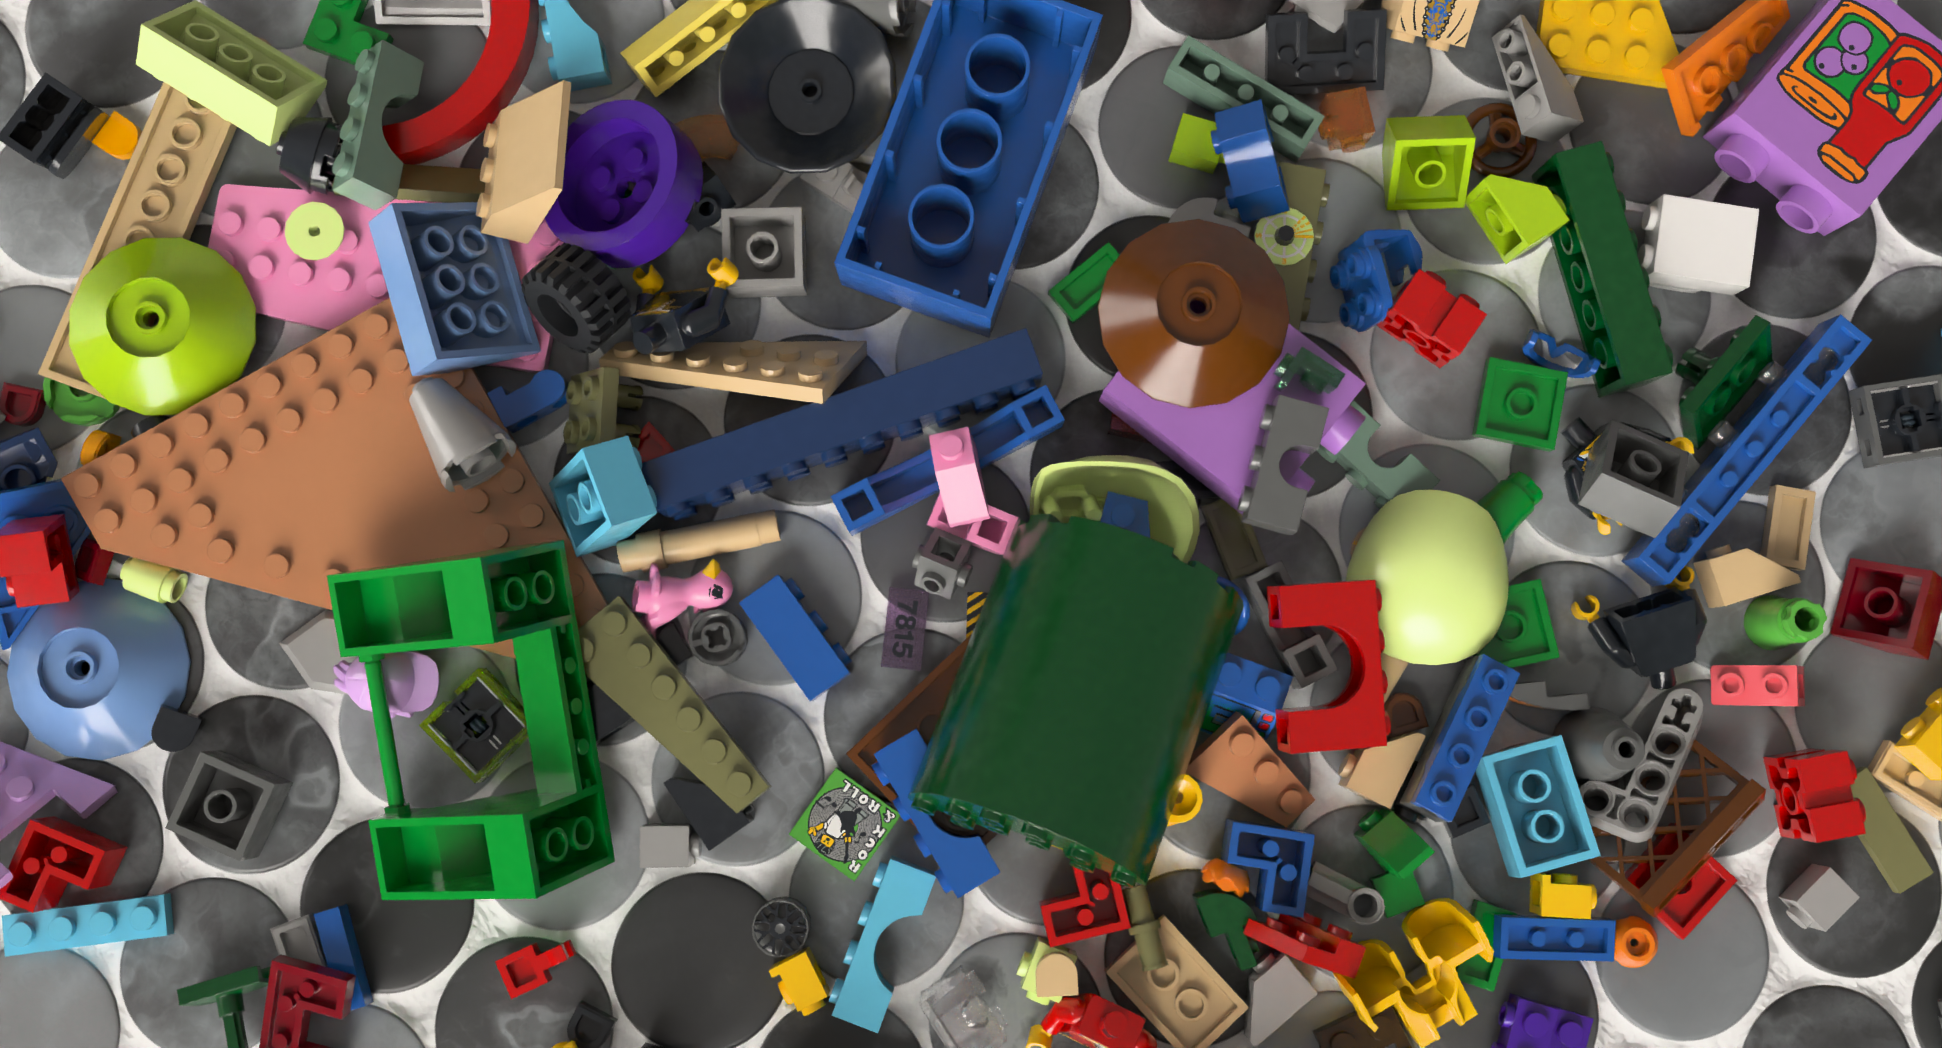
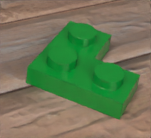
[303,0,394,65]

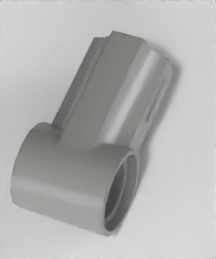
[1307,860,1385,925]

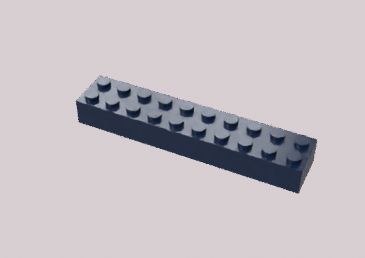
[641,328,1043,521]

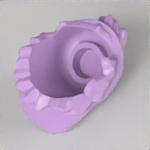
[333,651,440,718]

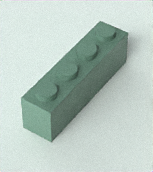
[1163,35,1325,163]

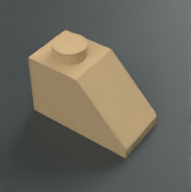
[1693,544,1801,608]
[1338,732,1426,809]

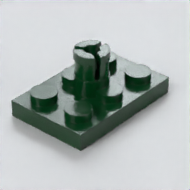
[1675,315,1773,450]

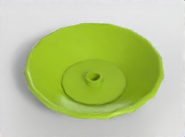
[69,237,256,416]

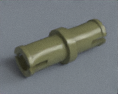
[1122,884,1169,972]

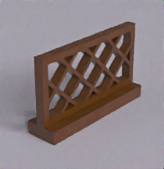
[1588,740,1766,918]

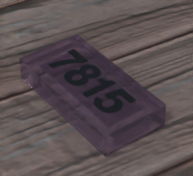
[881,587,929,671]

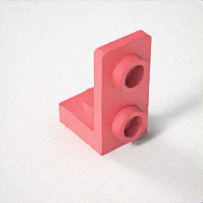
[1710,665,1805,706]

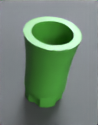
[1744,595,1827,650]

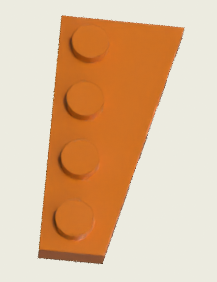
[1661,0,1791,137]

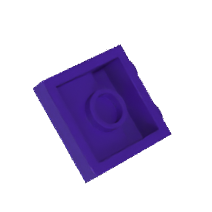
[1490,993,1594,1048]

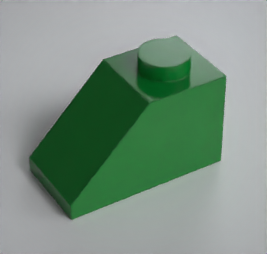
[1353,808,1435,880]

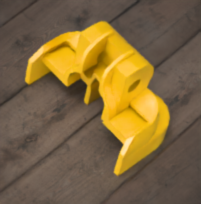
[1333,898,1494,1048]

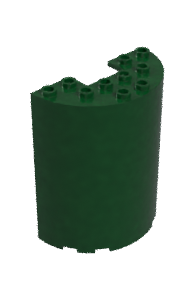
[908,514,1244,888]

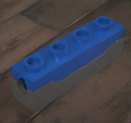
[1399,654,1521,822]

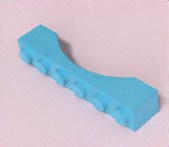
[538,0,612,92]

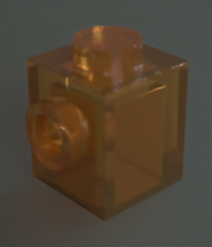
[1318,86,1376,153]

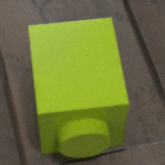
[1168,113,1225,174]

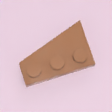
[1186,711,1315,827]

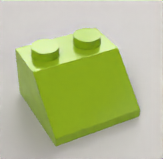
[1382,115,1476,211]
[1465,174,1569,264]

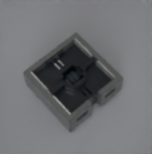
[1848,374,1942,468]

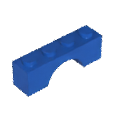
[871,729,1001,898]

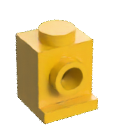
[1529,872,1597,919]
[769,946,830,1016]

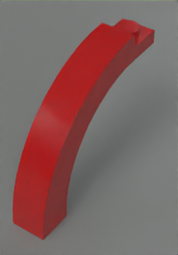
[382,0,539,165]

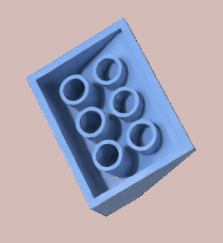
[368,202,541,376]

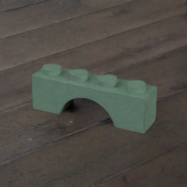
[332,40,424,211]

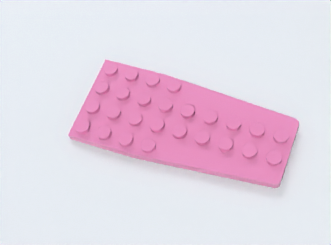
[208,184,564,373]

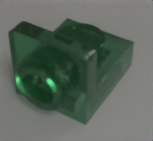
[1273,347,1346,394]

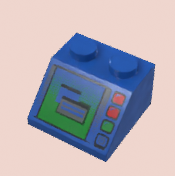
[1200,653,1293,742]

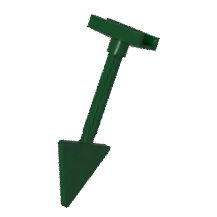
[177,966,271,1048]

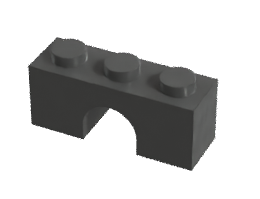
[1237,395,1329,535]
[1238,560,1338,689]

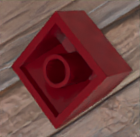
[1830,558,1942,660]

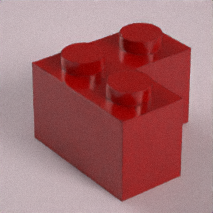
[0,514,79,608]
[0,816,128,913]
[1039,866,1131,947]

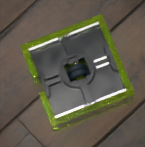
[419,668,529,784]

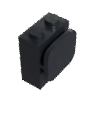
[0,72,110,179]

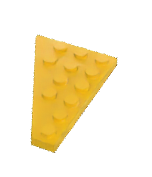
[1536,0,1679,89]

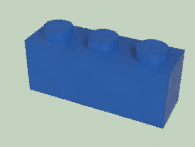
[739,574,852,701]

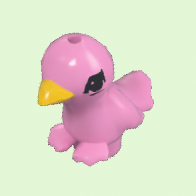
[632,558,733,639]

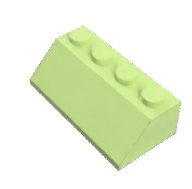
[136,0,327,146]

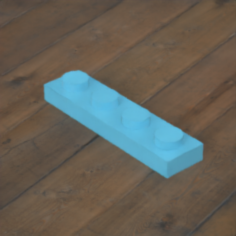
[2,893,174,957]

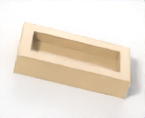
[1760,485,1816,571]

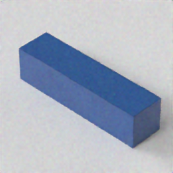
[314,904,374,1010]

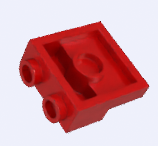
[1243,912,1366,979]

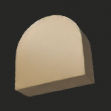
[1035,952,1079,997]

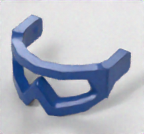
[1522,329,1601,378]

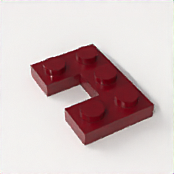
[259,954,356,1048]

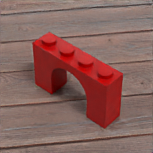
[1267,580,1391,754]

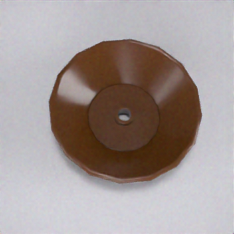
[1098,219,1290,408]

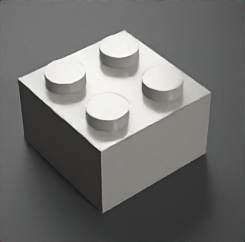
[721,207,807,298]

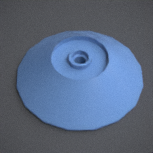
[7,578,191,761]

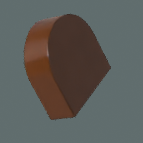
[1384,693,1429,738]

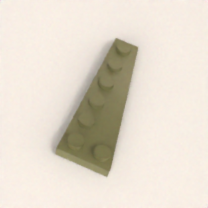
[578,596,772,813]

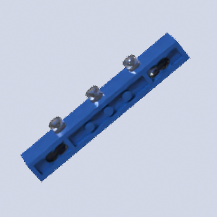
[1621,314,1872,587]

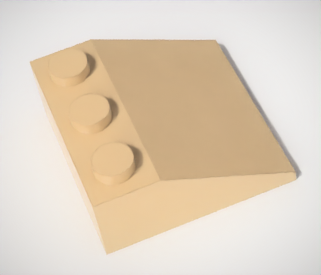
[476,80,571,244]

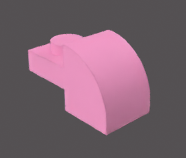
[926,492,1019,555]

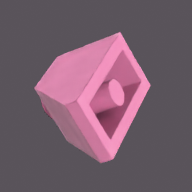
[929,427,990,527]

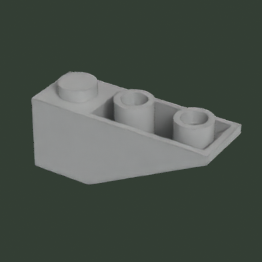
[1492,14,1584,143]

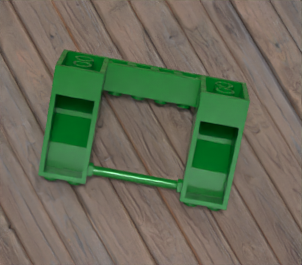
[327,540,615,900]

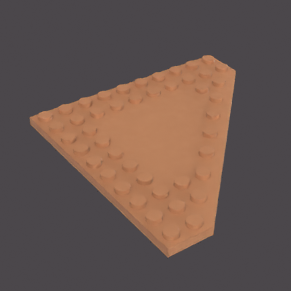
[61,298,608,659]

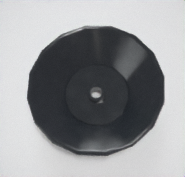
[718,0,896,174]

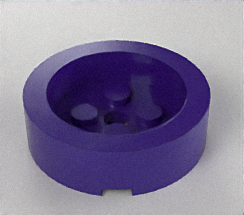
[545,100,703,268]

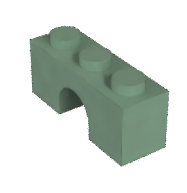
[1317,400,1441,510]

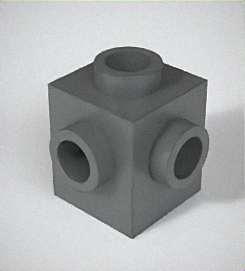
[912,527,973,600]

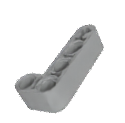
[1579,688,1704,843]

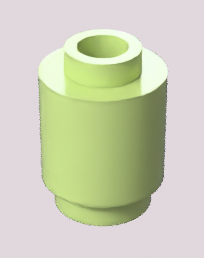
[120,557,188,603]

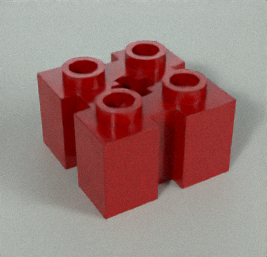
[1376,269,1488,368]
[1763,748,1866,843]

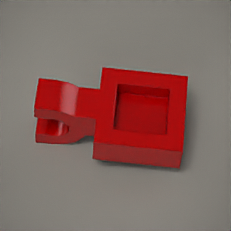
[495,939,577,999]

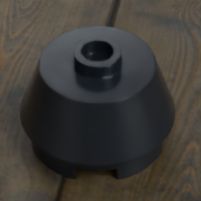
[277,117,343,195]

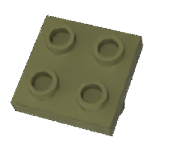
[563,367,643,455]

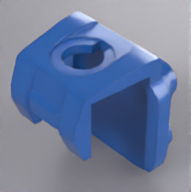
[1330,229,1423,332]

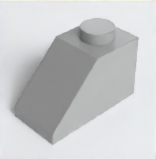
[1244,950,1318,1048]

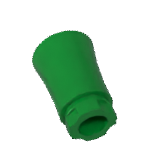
[1477,471,1543,544]

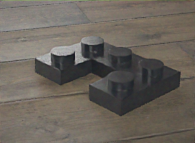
[1265,8,1387,95]

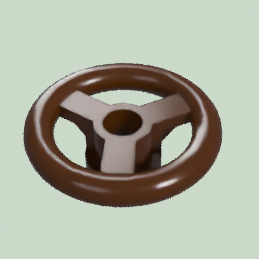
[1467,103,1537,178]

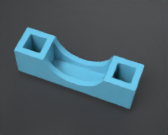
[828,855,936,1033]

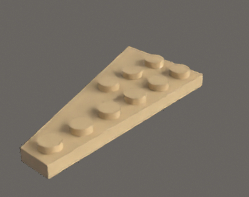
[599,340,867,404]

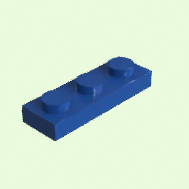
[1493,914,1616,962]

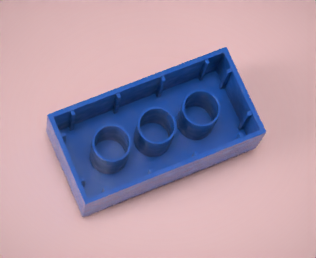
[834,0,1103,338]

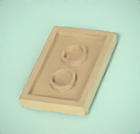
[1105,914,1249,1048]

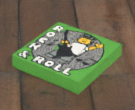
[789,767,900,881]

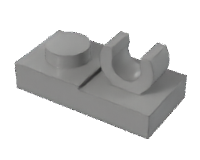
[799,163,867,214]

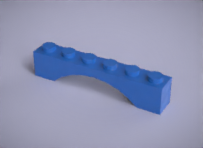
[830,385,1065,536]

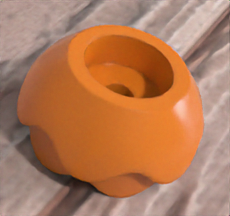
[1200,858,1250,898]
[1614,916,1659,968]

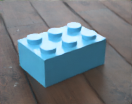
[549,436,657,557]
[1475,735,1601,878]

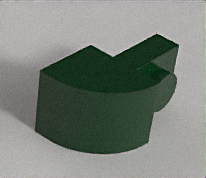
[1192,889,1259,971]

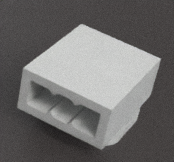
[1637,194,1759,296]

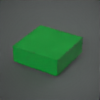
[1369,872,1425,918]

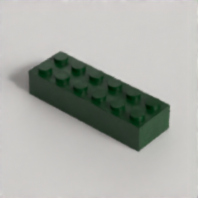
[1531,141,1673,398]

